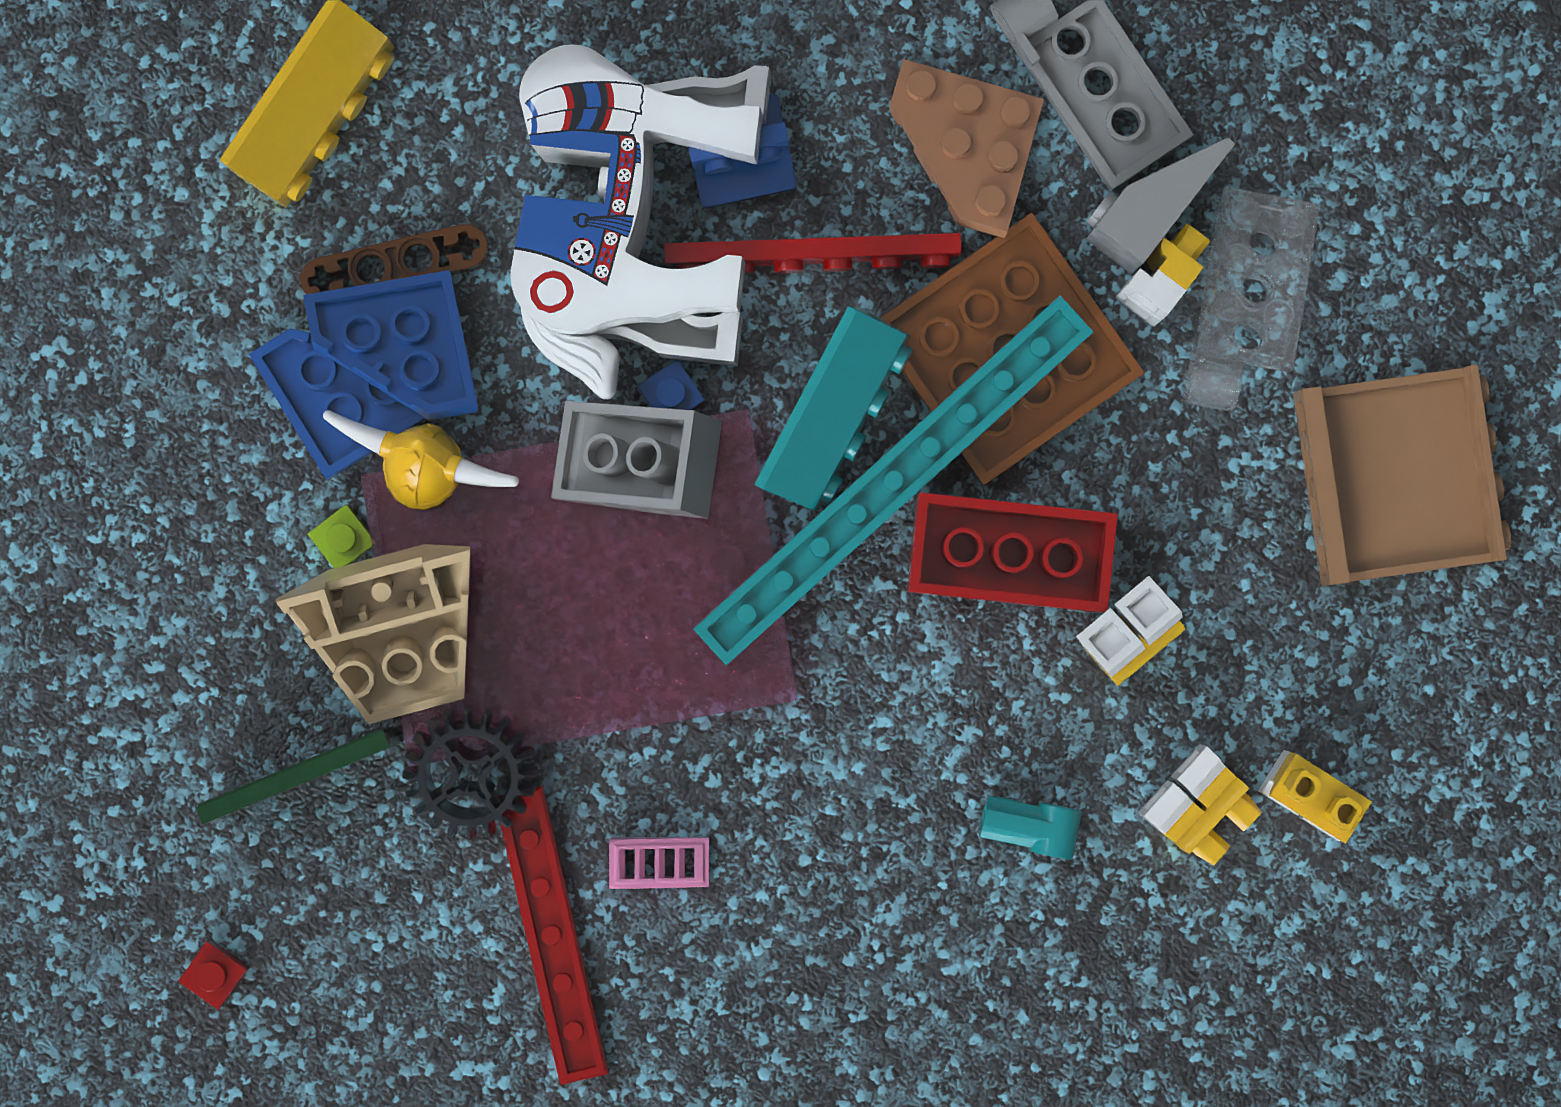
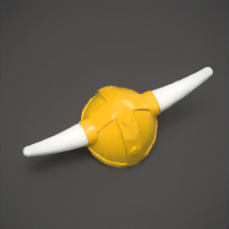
[323,410,519,510]

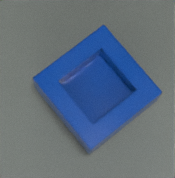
[637,359,705,410]

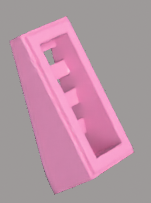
[609,837,709,889]

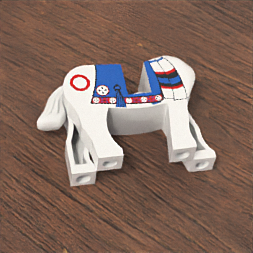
[510,45,772,400]

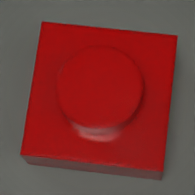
[178,939,250,1010]

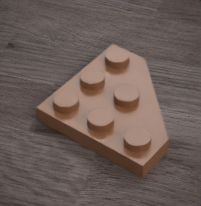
[889,59,1044,238]

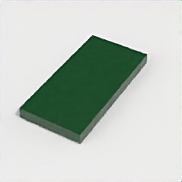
[196,726,403,824]

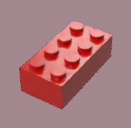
[906,492,1118,613]

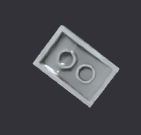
[1086,137,1236,275]
[551,401,722,519]

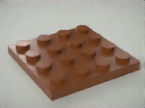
[881,213,1145,486]

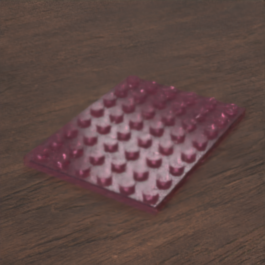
[360,409,798,766]

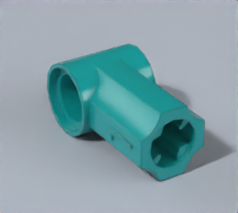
[979,795,1082,860]

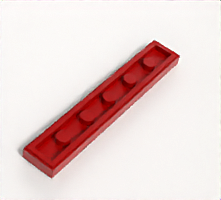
[498,785,609,1085]

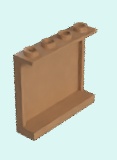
[1293,364,1511,586]

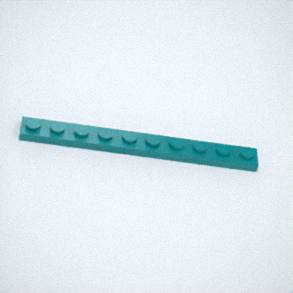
[693,295,1093,666]

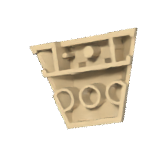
[276,544,470,724]

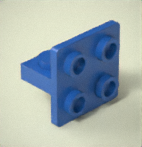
[688,94,797,209]

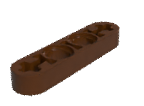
[300,224,489,294]

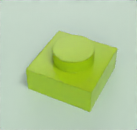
[308,504,378,568]

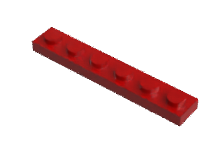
[664,233,961,275]

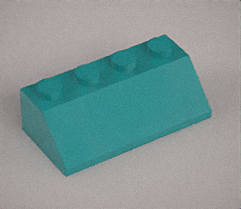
[754,306,913,510]

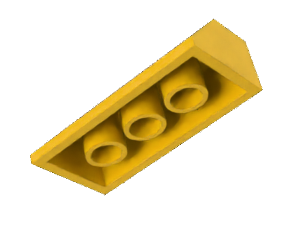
[219,0,395,208]

